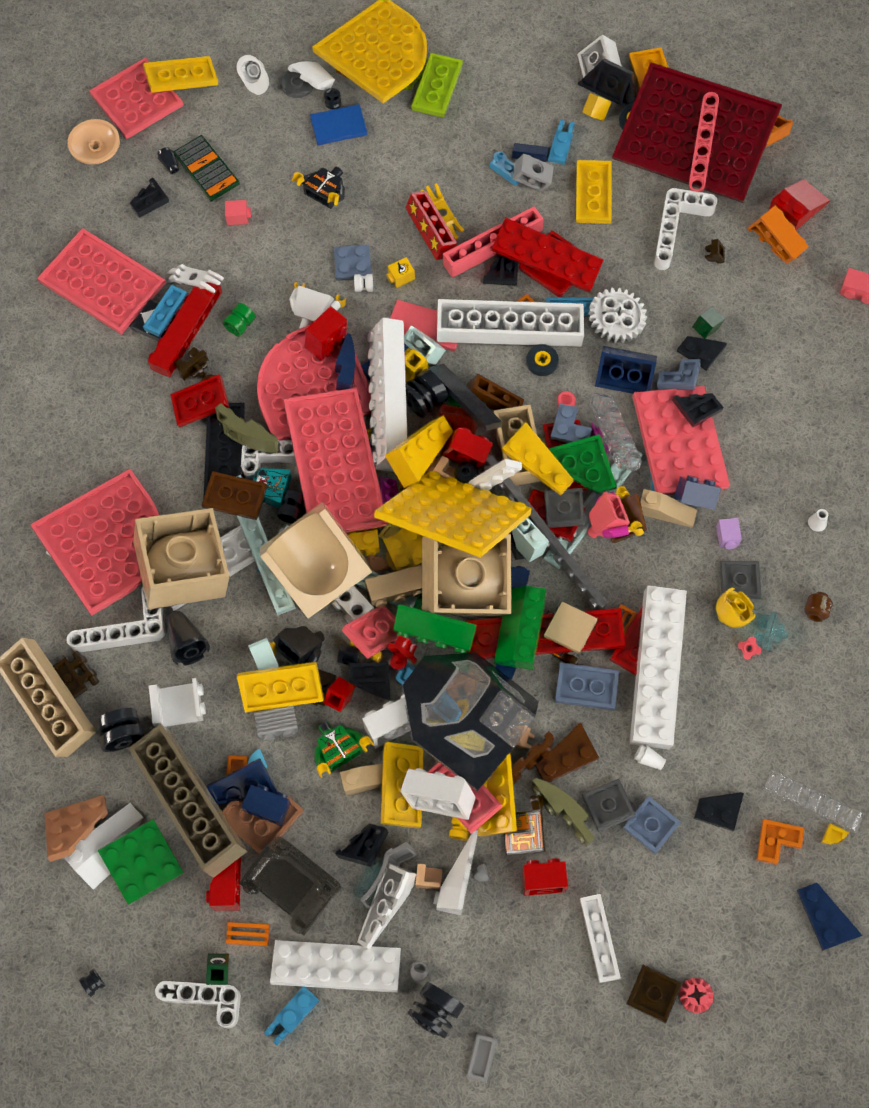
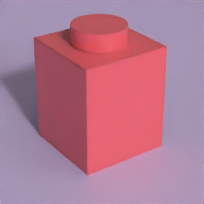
[225,200,252,225]

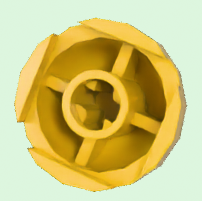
[716,588,755,628]

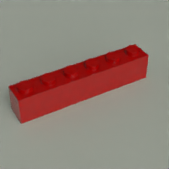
[148,282,222,378]

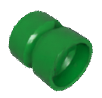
[222,303,256,337]

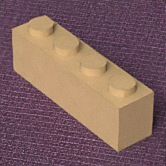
[365,565,422,607]

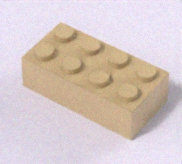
[494,405,541,486]

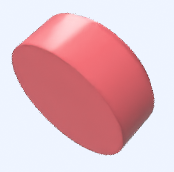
[557,391,576,407]

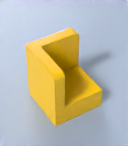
[582,93,611,121]

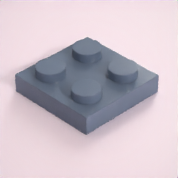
[334,245,371,281]
[623,796,681,855]

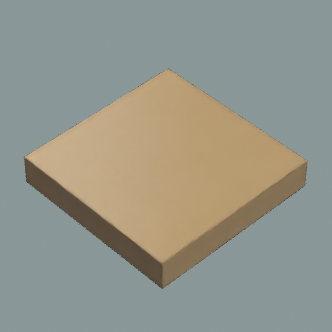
[544,602,597,654]

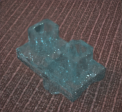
[754,612,789,652]

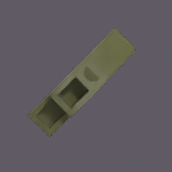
[215,404,279,453]
[531,778,595,846]

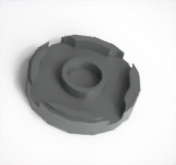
[281,70,314,98]

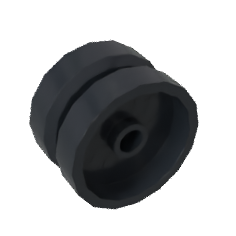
[93,708,144,752]

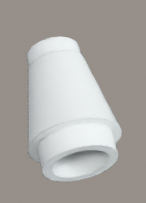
[808,509,828,531]
[634,745,666,770]

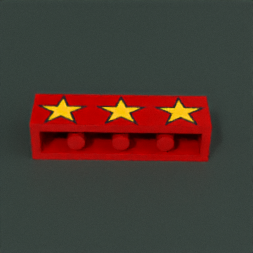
[405,191,457,260]

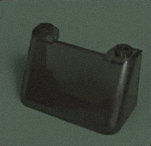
[239,837,341,936]

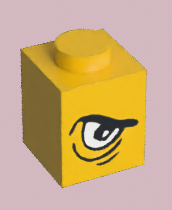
[386,257,415,288]

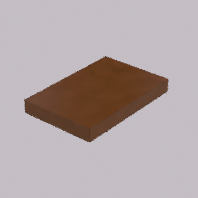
[201,471,268,520]

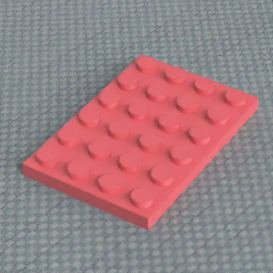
[37,228,166,335]
[632,386,730,495]

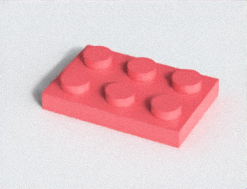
[342,606,398,659]

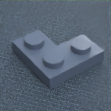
[657,359,701,390]
[551,404,592,443]

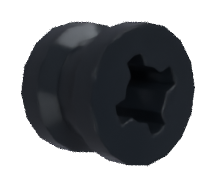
[324,88,342,110]
[79,969,105,997]

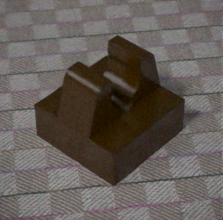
[705,239,725,264]

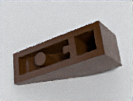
[467,374,524,410]

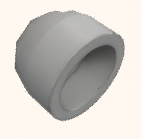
[473,864,490,882]
[410,962,428,981]

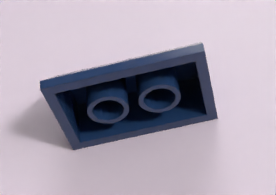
[595,346,657,394]

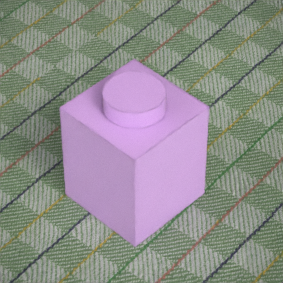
[716,518,742,549]

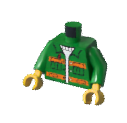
[314,721,374,778]

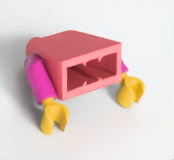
[587,486,644,539]

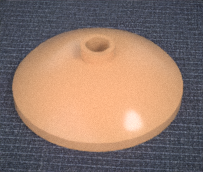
[68,119,120,164]

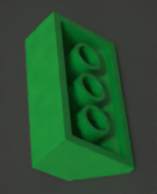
[494,586,546,670]
[393,604,476,653]

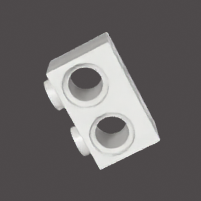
[331,586,374,623]

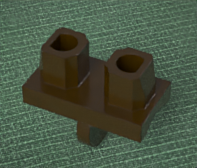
[175,347,209,381]

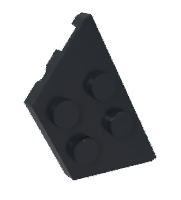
[578,58,637,107]

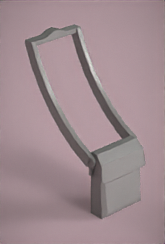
[361,842,417,909]

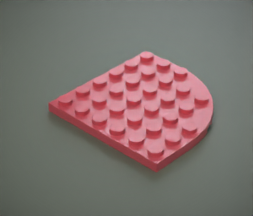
[257,326,371,440]
[30,469,159,616]

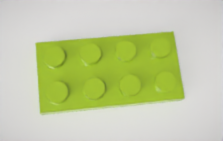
[411,53,463,118]

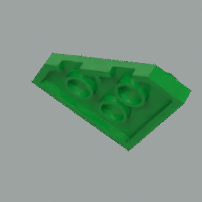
[549,434,617,494]

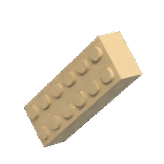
[0,638,96,757]

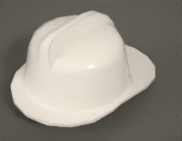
[237,55,269,95]

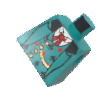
[246,468,292,508]

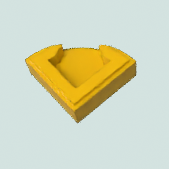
[821,823,849,845]

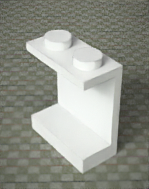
[149,678,206,727]

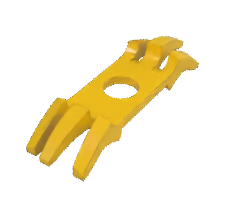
[420,183,464,239]

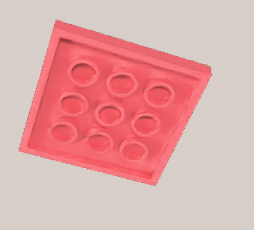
[89,57,184,139]

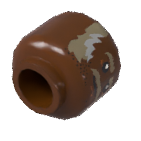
[804,592,833,622]

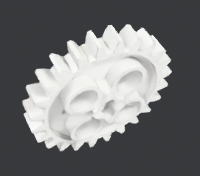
[588,288,647,343]

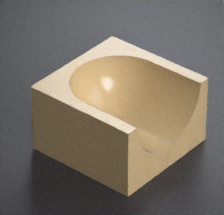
[260,502,372,618]
[133,508,230,610]
[422,534,511,616]

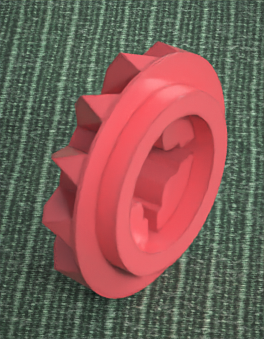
[679,978,714,1013]

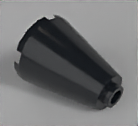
[166,611,210,666]

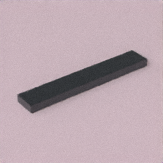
[428,364,502,431]

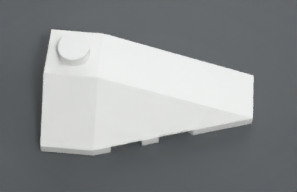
[64,803,143,890]
[433,830,478,915]
[357,863,417,949]

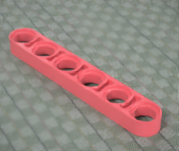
[689,92,719,192]

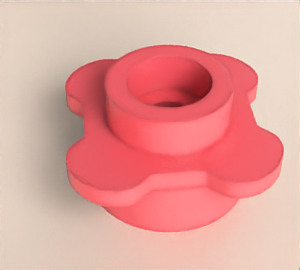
[738,637,762,660]

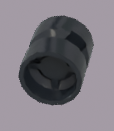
[277,490,306,524]

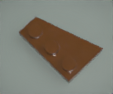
[536,722,599,783]
[512,731,554,784]

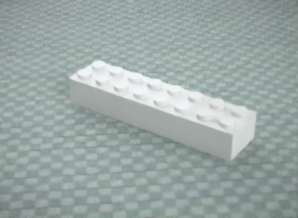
[437,299,584,347]
[367,318,407,472]
[629,586,687,750]

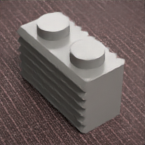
[254,706,299,741]

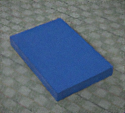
[310,104,367,145]

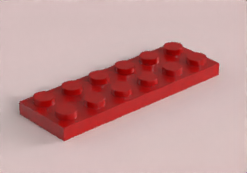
[491,217,604,293]

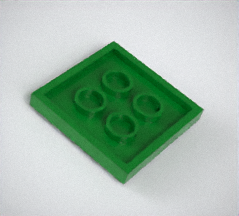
[98,818,184,905]

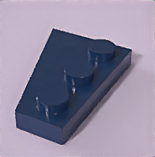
[206,758,279,805]
[797,883,863,951]

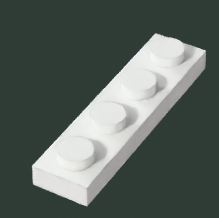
[469,459,522,490]
[580,894,621,983]

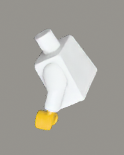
[289,282,346,329]

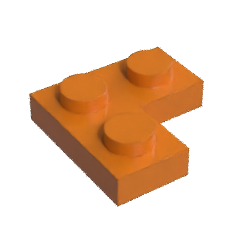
[756,819,804,865]

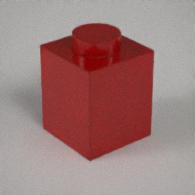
[323,677,356,712]

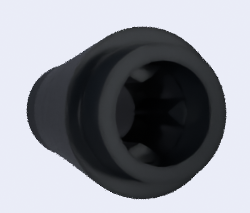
[157,147,179,174]

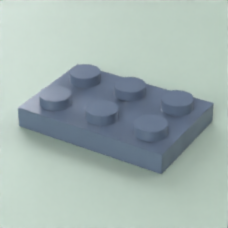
[555,663,619,711]

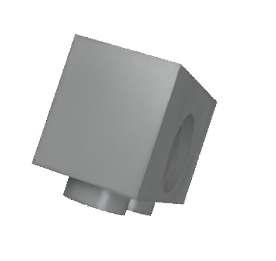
[513,154,554,192]

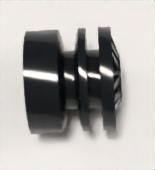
[405,368,449,418]
[407,981,464,1039]

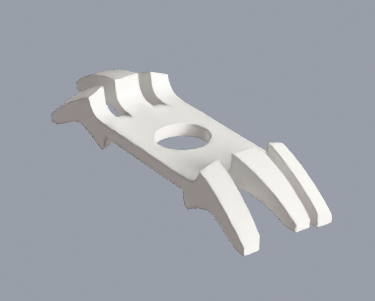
[168,264,224,293]

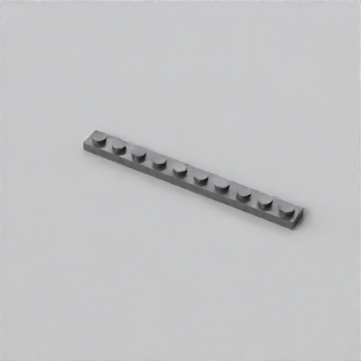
[484,455,608,610]

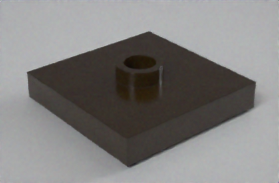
[626,964,682,1024]

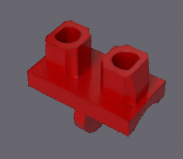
[387,635,417,670]

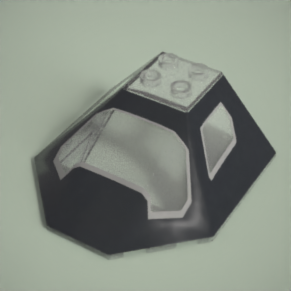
[401,652,539,791]

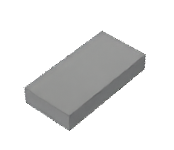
[466,1034,497,1083]

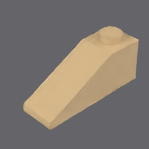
[640,489,697,528]
[340,764,383,796]

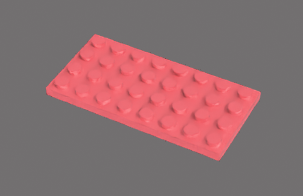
[283,388,388,533]

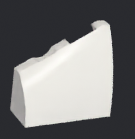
[288,61,335,91]

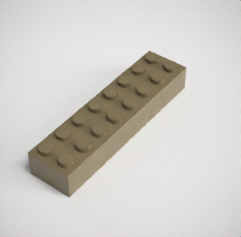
[128,724,247,878]

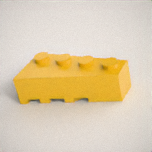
[385,415,453,488]

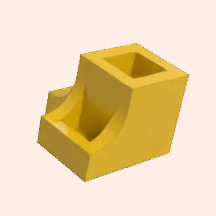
[404,348,429,383]

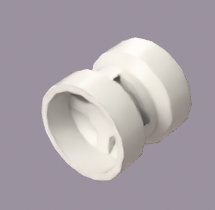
[354,274,373,292]

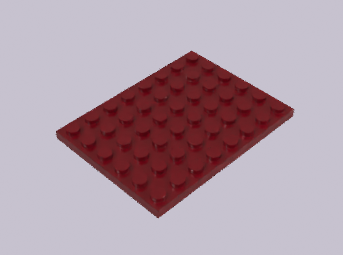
[612,62,782,203]

